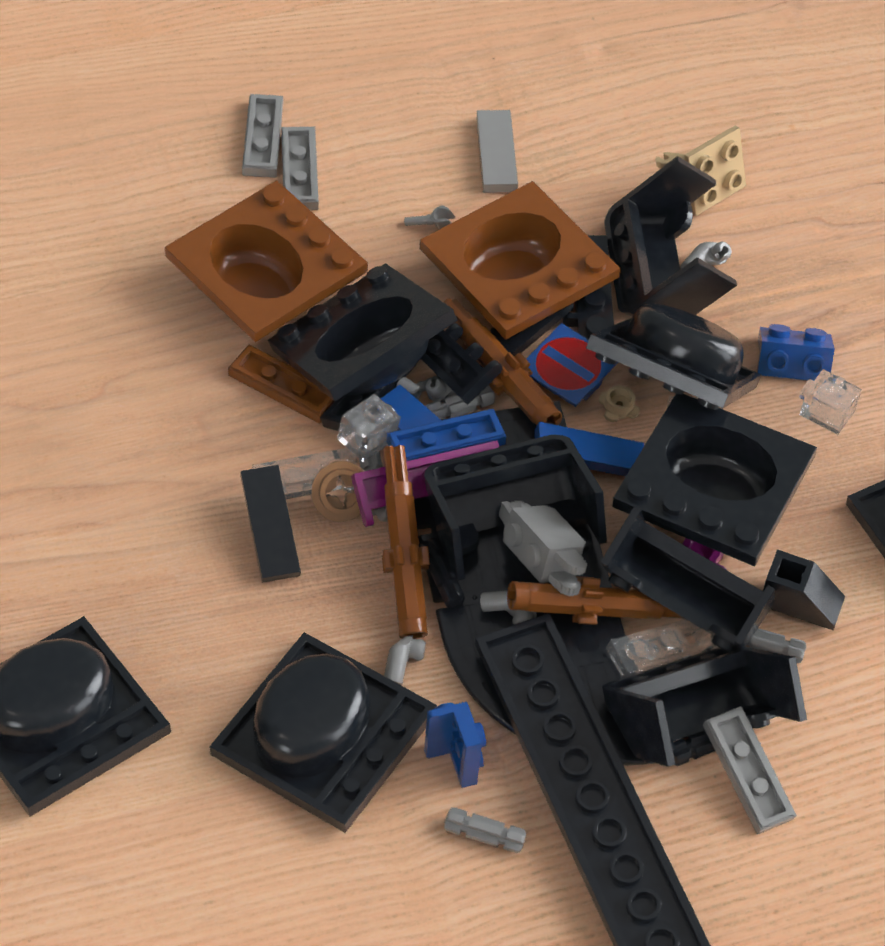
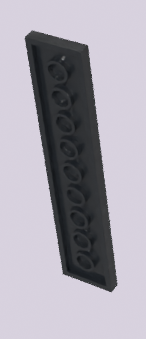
[475,613,711,946]

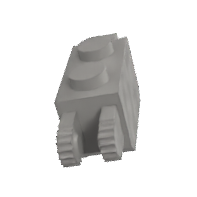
[499,501,587,596]

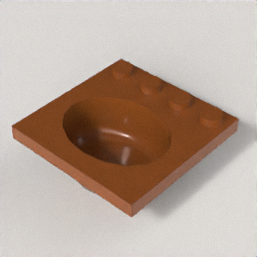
[165,180,368,343]
[420,181,620,340]

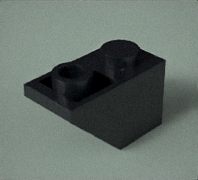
[763,550,845,631]

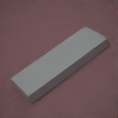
[242,94,283,178]
[476,110,518,193]
[281,127,319,210]
[703,707,797,835]

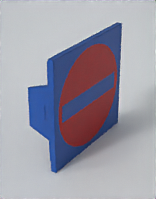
[526,323,619,407]

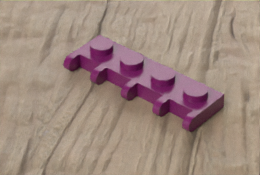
[351,440,499,527]

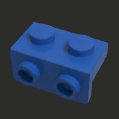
[757,324,835,382]
[424,702,486,788]

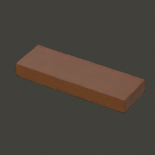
[228,344,335,424]

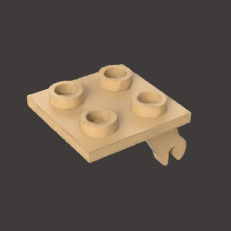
[656,126,746,216]

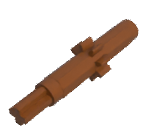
[444,298,562,425]
[382,445,430,639]
[507,576,684,625]

